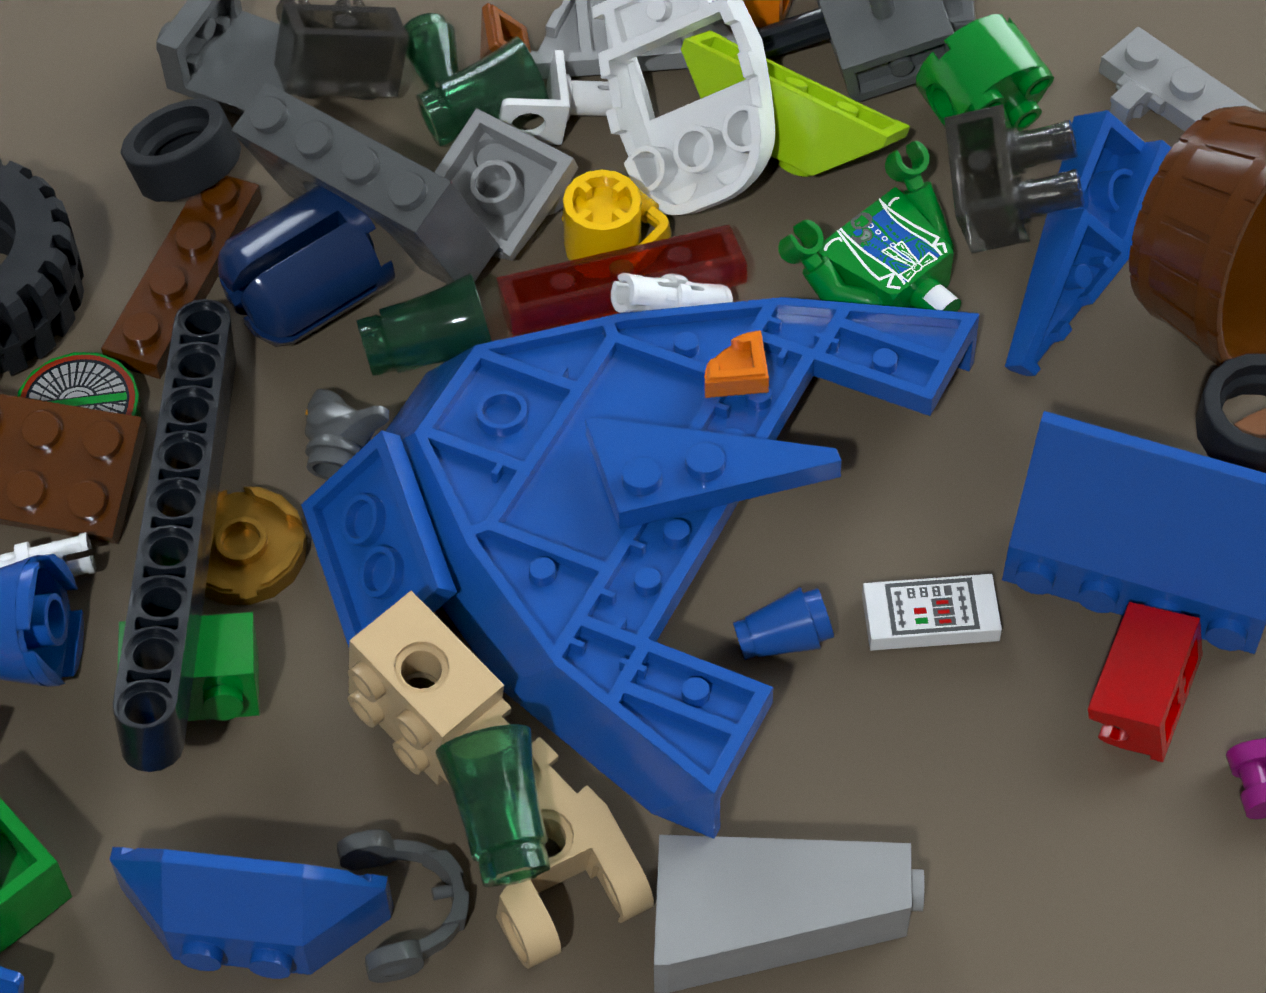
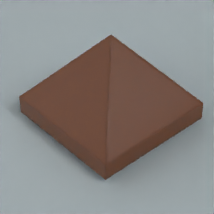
[480,3,531,74]

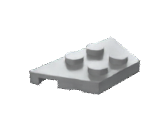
[528,0,737,80]

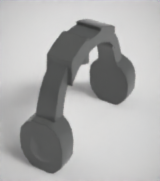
[337,829,469,983]

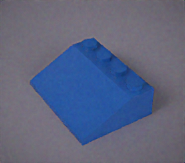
[1002,411,1266,654]

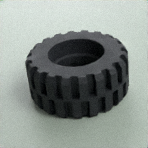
[0,158,84,377]

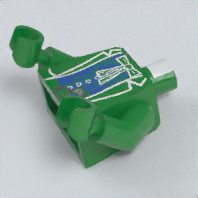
[778,141,961,312]

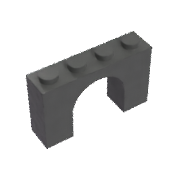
[231,82,499,295]

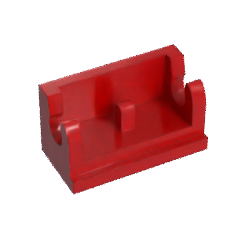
[1088,602,1203,762]

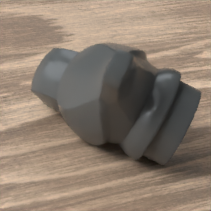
[305,389,389,480]

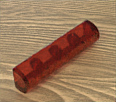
[497,225,747,337]

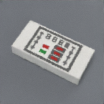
[862,574,1002,651]

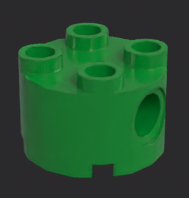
[916,14,1054,154]

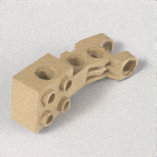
[348,591,654,969]

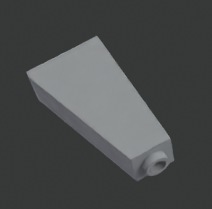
[654,835,924,993]

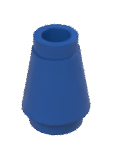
[733,587,834,660]

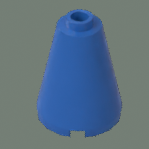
[0,554,84,687]

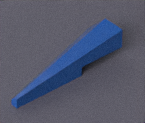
[1005,110,1172,376]

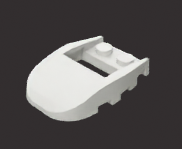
[592,0,775,215]

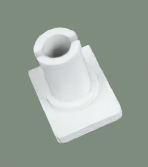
[499,50,612,145]

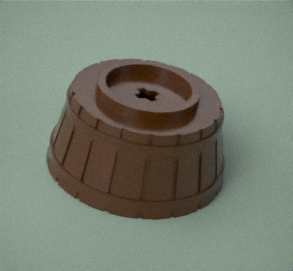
[1129,106,1266,366]

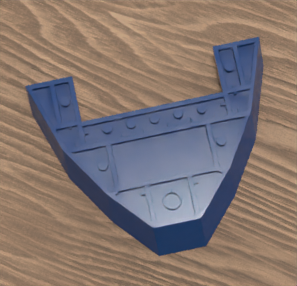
[386,297,979,839]

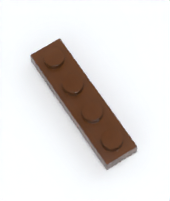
[101,175,262,379]

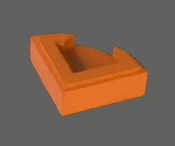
[704,330,769,398]

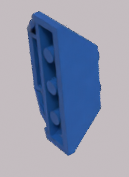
[109,847,394,979]

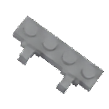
[1099,27,1263,132]

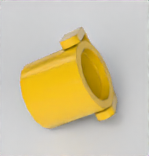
[562,169,672,276]

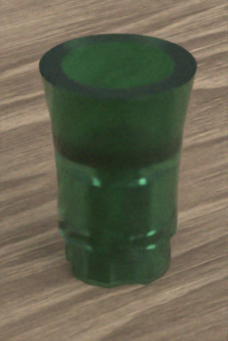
[416,36,549,146]
[356,273,492,376]
[435,724,550,887]

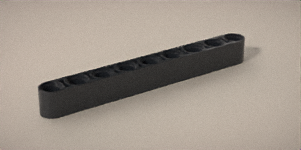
[113,299,236,772]

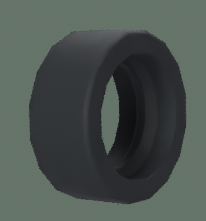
[120,99,241,202]
[1196,354,1266,473]

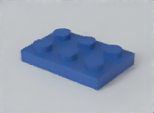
[301,430,457,647]

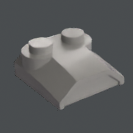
[434,108,578,261]

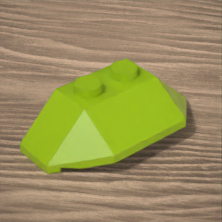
[681,30,910,177]

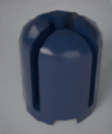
[218,185,395,347]

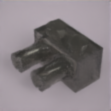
[274,0,409,100]
[944,104,1084,254]

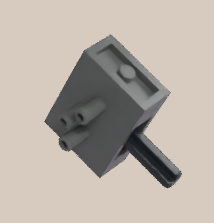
[757,0,954,102]

